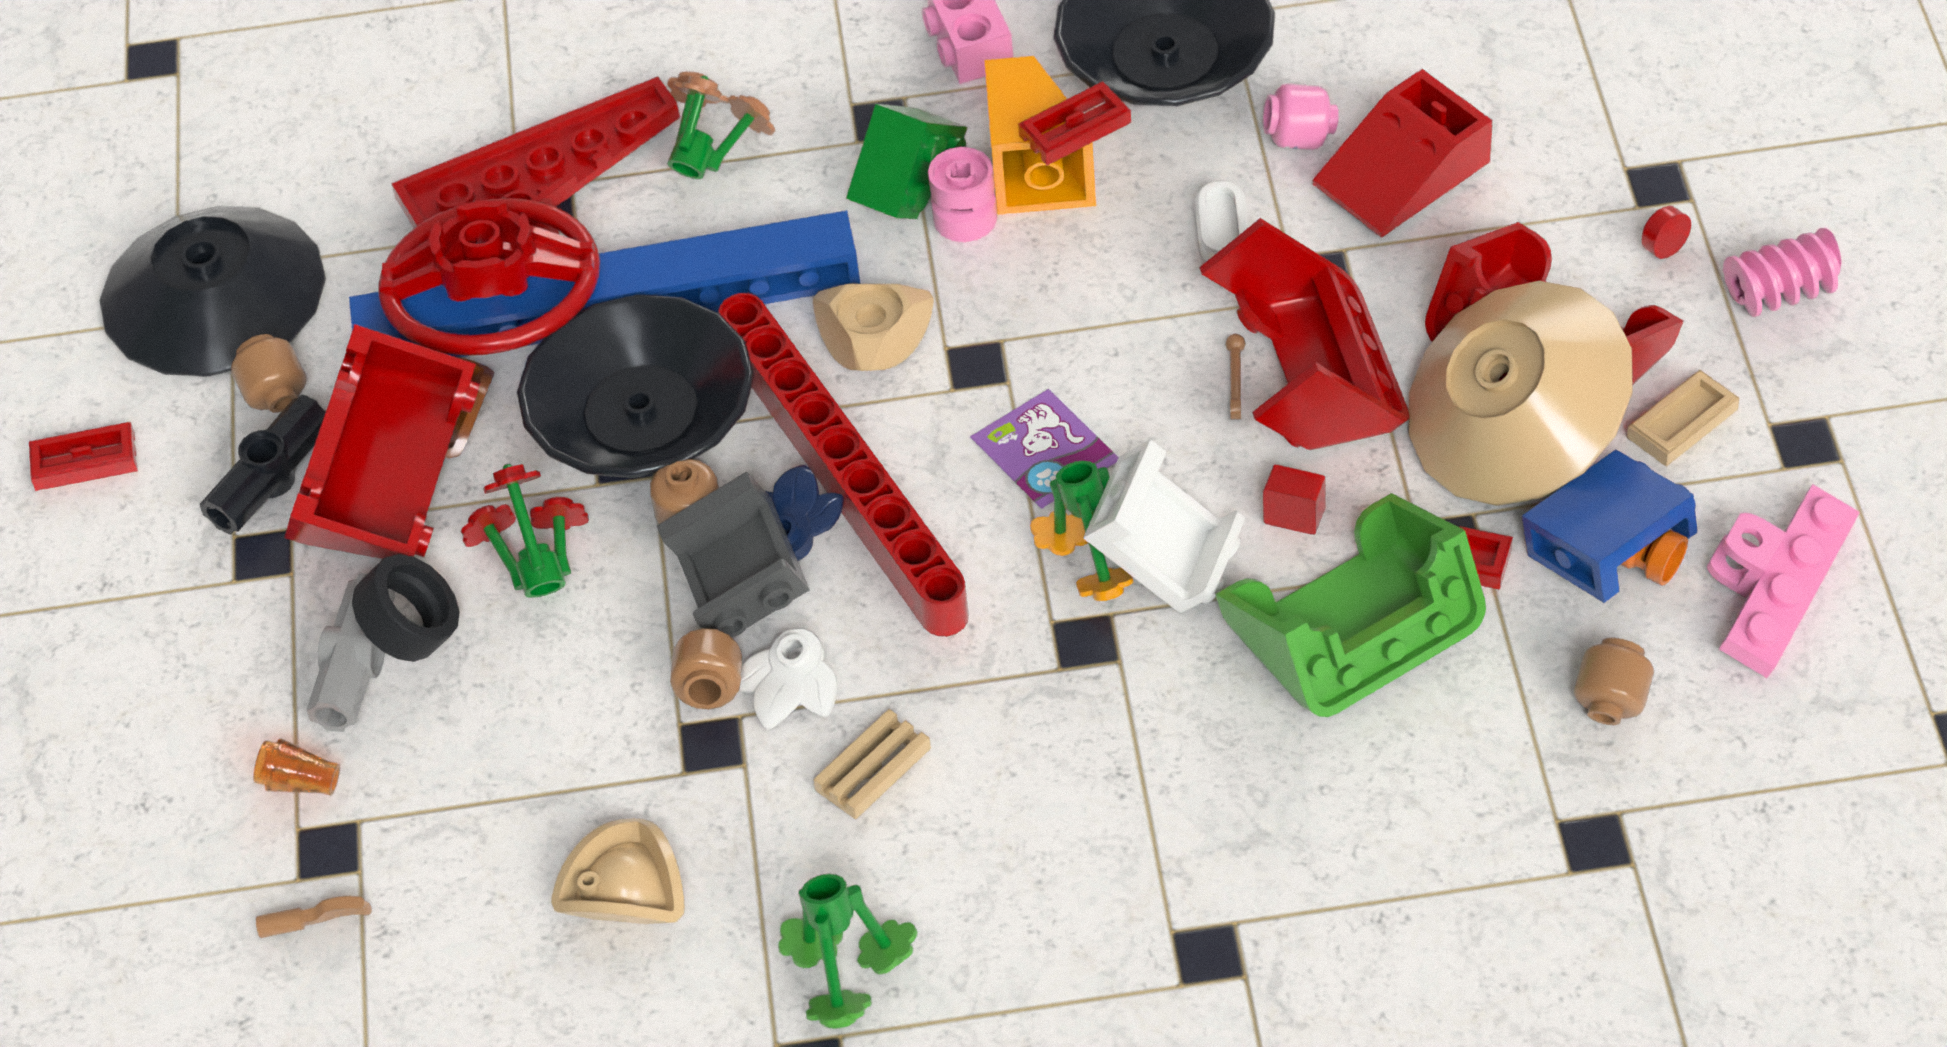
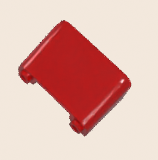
[1425,222,1684,385]
[284,324,480,559]

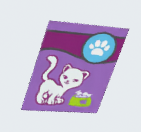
[970,389,1119,509]

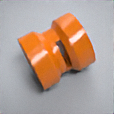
[1621,530,1688,586]

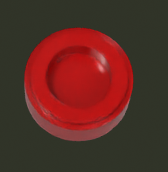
[1641,205,1692,259]

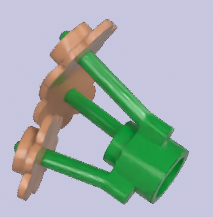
[667,71,775,179]

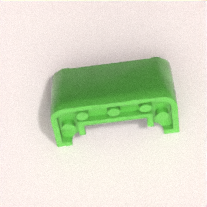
[1215,493,1486,717]

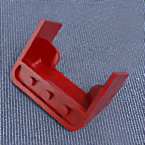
[1199,218,1410,450]

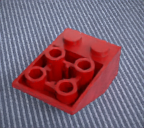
[1313,69,1493,238]

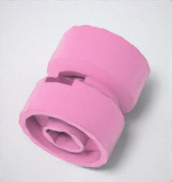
[928,147,997,242]

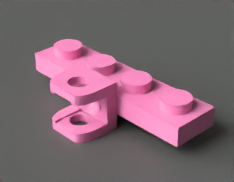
[1707,484,1860,678]

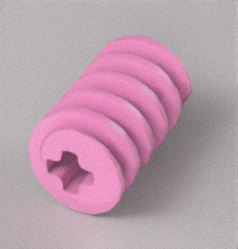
[1723,228,1842,317]

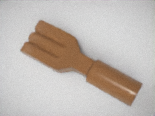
[256,896,372,938]

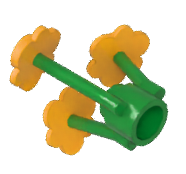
[1030,461,1134,601]

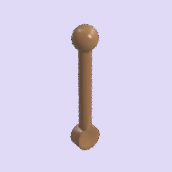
[1225,334,1246,420]

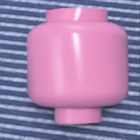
[1263,83,1339,150]

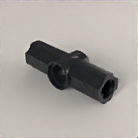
[199,394,326,535]

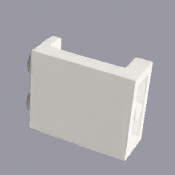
[1083,439,1245,613]

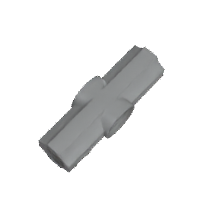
[306,574,395,732]

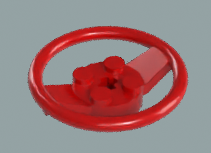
[378,198,600,356]

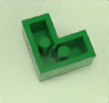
[846,104,968,219]

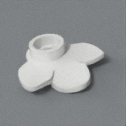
[738,628,838,730]

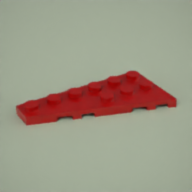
[391,76,680,228]

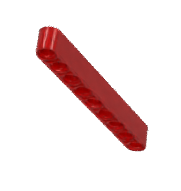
[719,293,969,637]

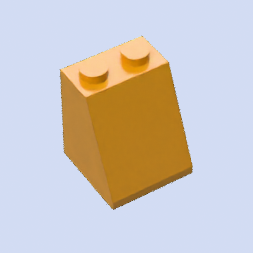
[984,56,1096,215]

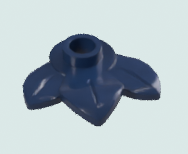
[765,465,844,561]

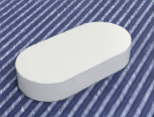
[1195,181,1248,261]

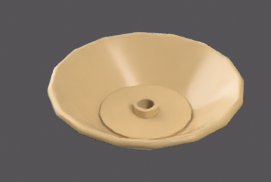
[1409,281,1633,506]

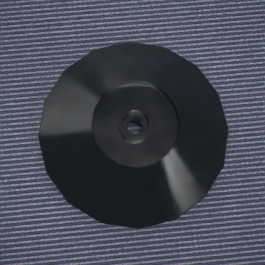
[1053,0,1275,106]
[99,206,326,377]
[517,294,754,478]

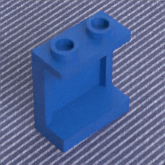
[1522,449,1698,603]

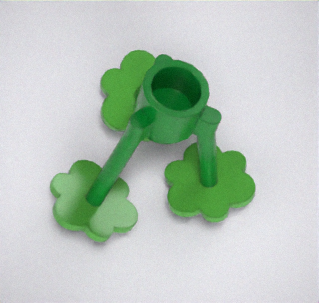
[778,874,918,1029]

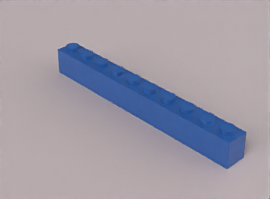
[349,210,861,358]

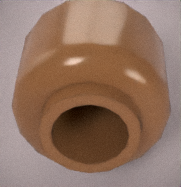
[231,334,307,413]
[650,459,719,524]
[670,628,742,710]
[1574,638,1654,725]

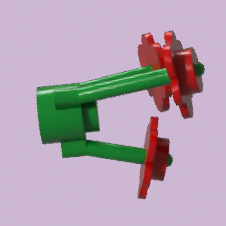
[460,464,589,598]

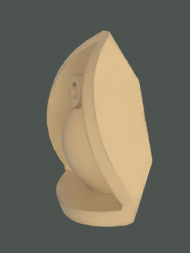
[813,284,934,371]
[551,818,685,924]

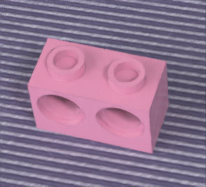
[922,0,1013,84]

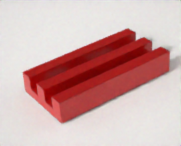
[1018,81,1131,166]
[29,422,138,491]

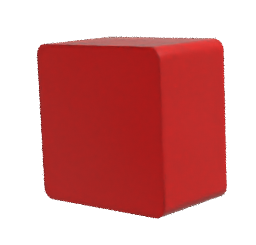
[1263,464,1326,535]

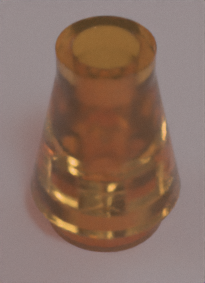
[253,738,340,796]

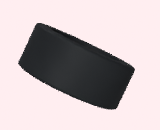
[352,554,460,662]

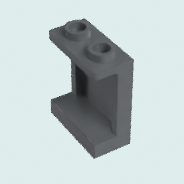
[657,471,810,637]

